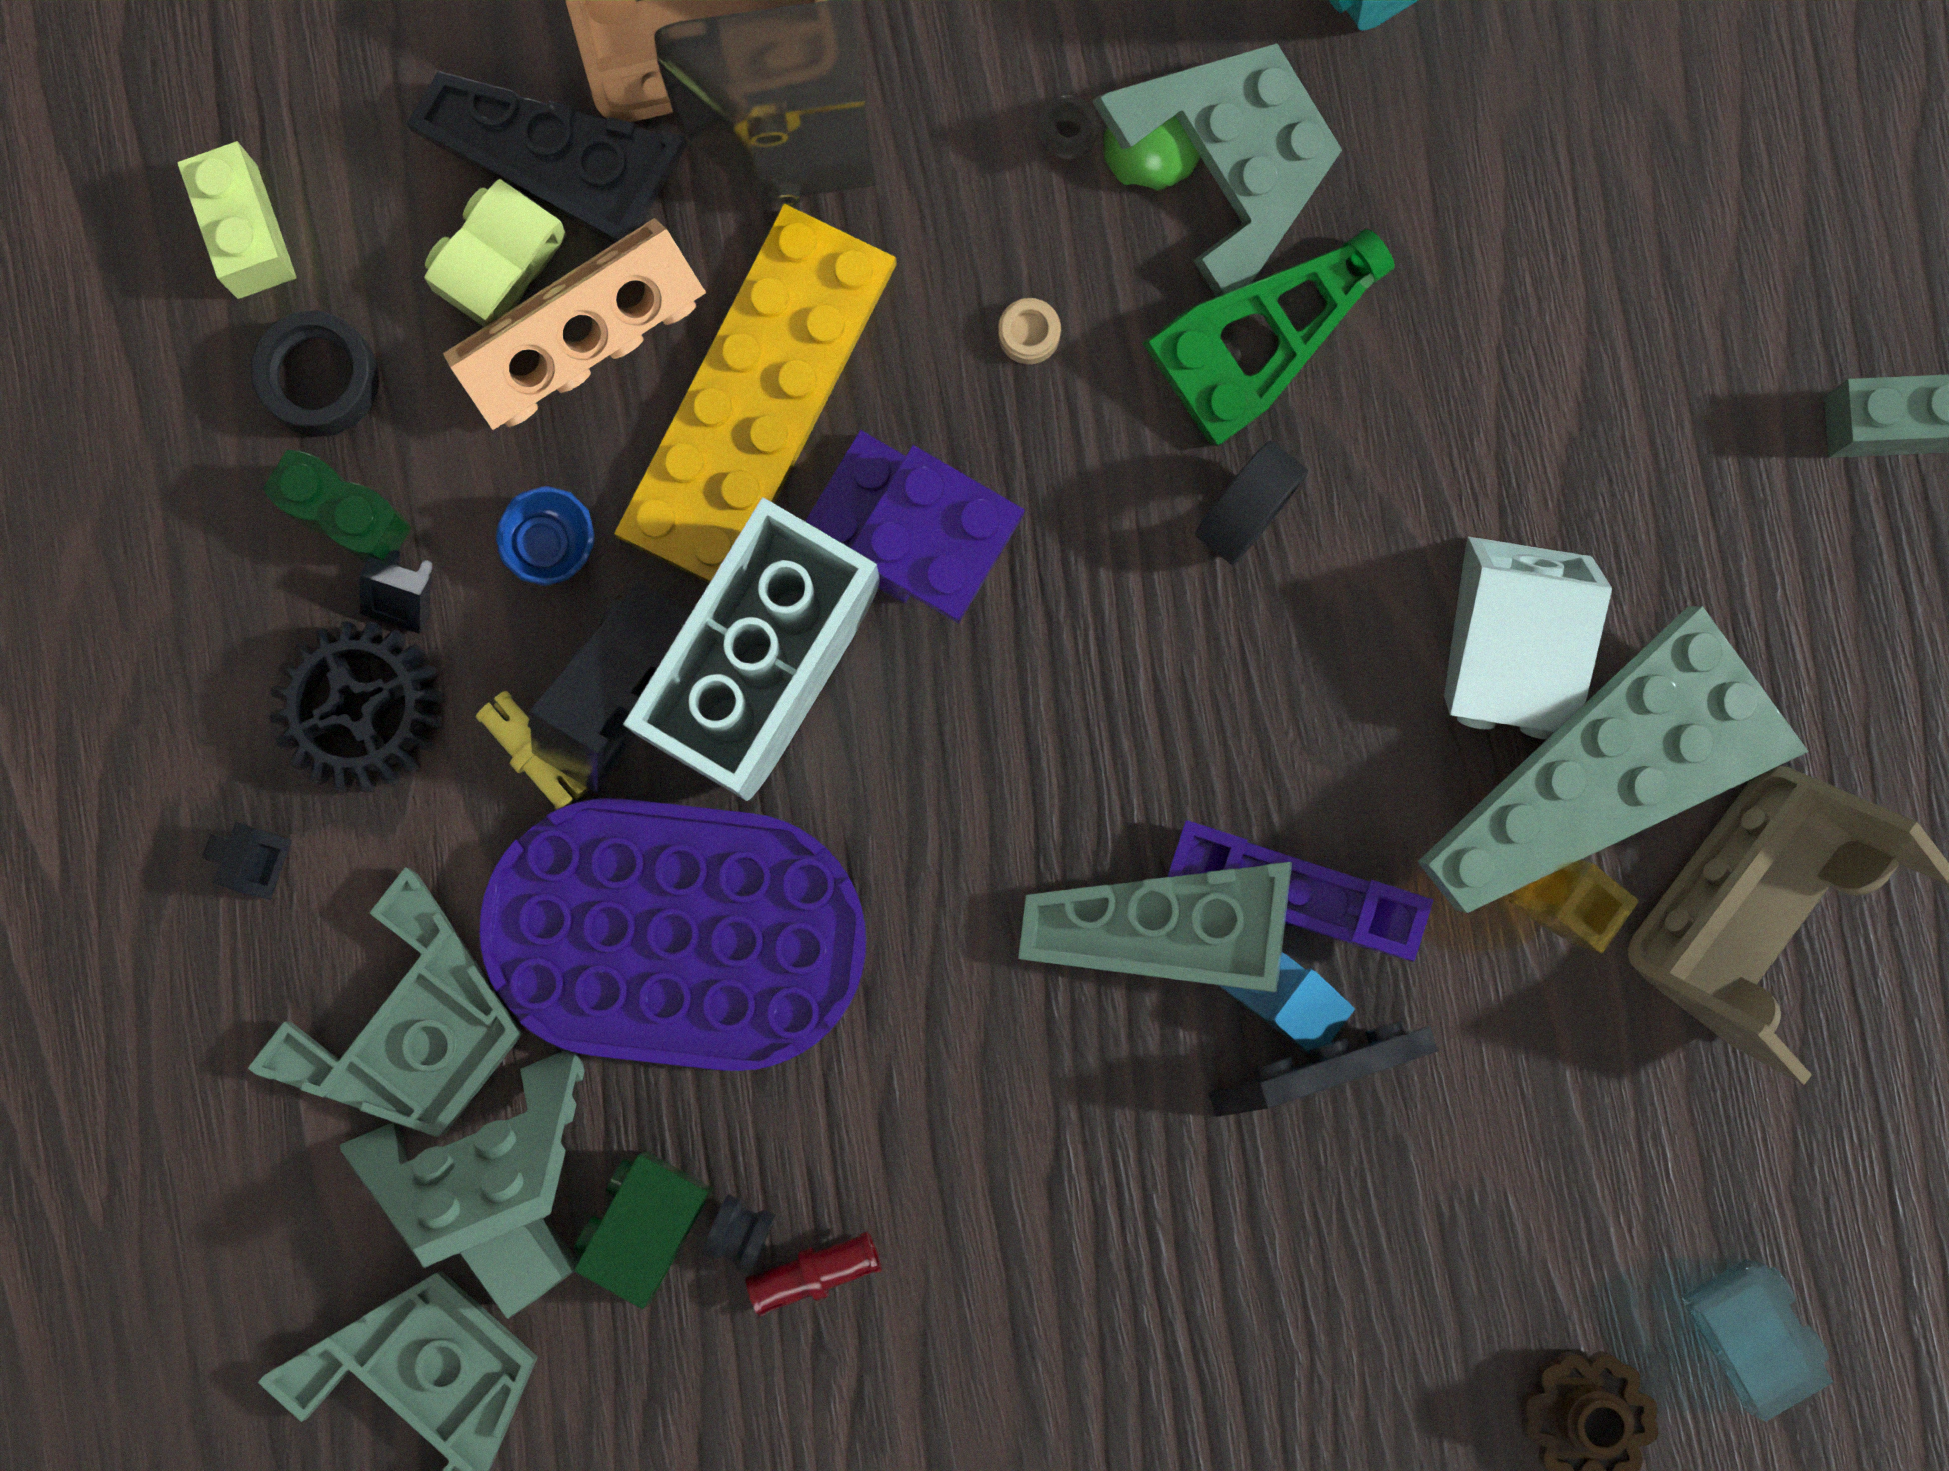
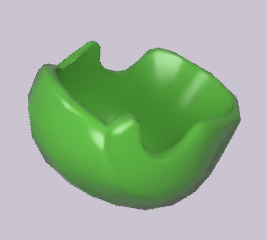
[1103,115,1201,191]

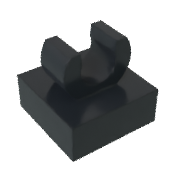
[359,550,432,634]
[202,822,292,900]

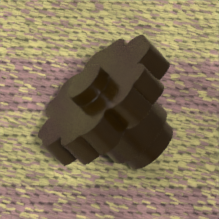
[1521,1351,1658,1471]

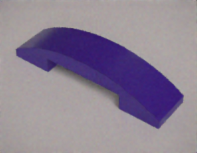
[1167,820,1434,962]

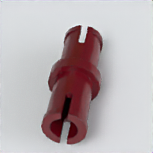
[745,1231,882,1317]

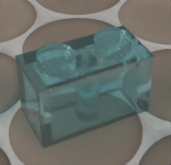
[1681,1259,1833,1422]

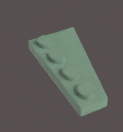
[1018,862,1292,992]

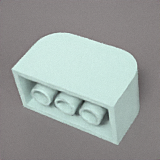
[624,497,880,801]

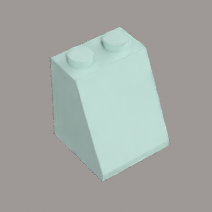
[1444,536,1612,740]

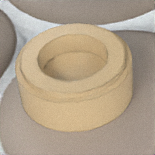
[998,298,1061,364]

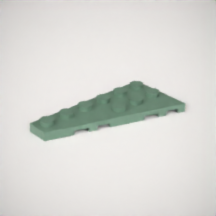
[1417,606,1809,913]

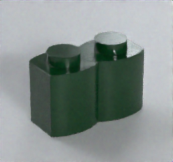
[263,450,412,562]

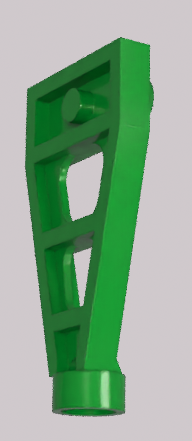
[1142,229,1394,446]

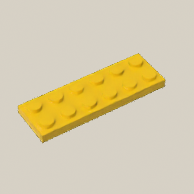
[614,204,896,584]

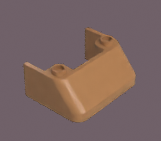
[565,0,838,122]

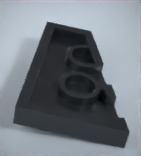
[1208,1020,1438,1117]

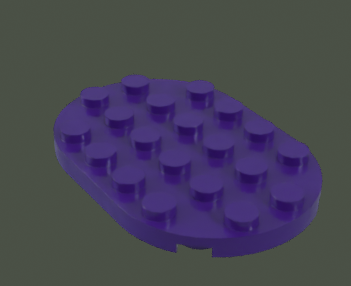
[480,798,867,1071]

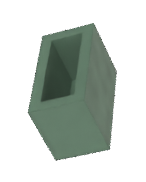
[1824,374,1949,458]
[460,1216,579,1319]

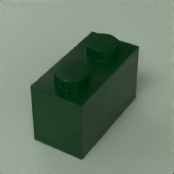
[573,1151,714,1310]

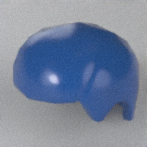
[495,486,595,587]

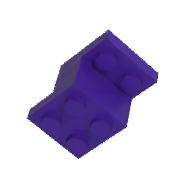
[805,430,1025,624]

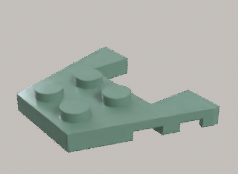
[1092,44,1342,297]
[248,867,523,1138]
[340,1050,585,1267]
[258,1270,538,1471]

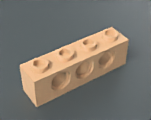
[443,218,706,430]

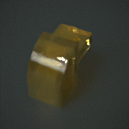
[1507,860,1639,954]

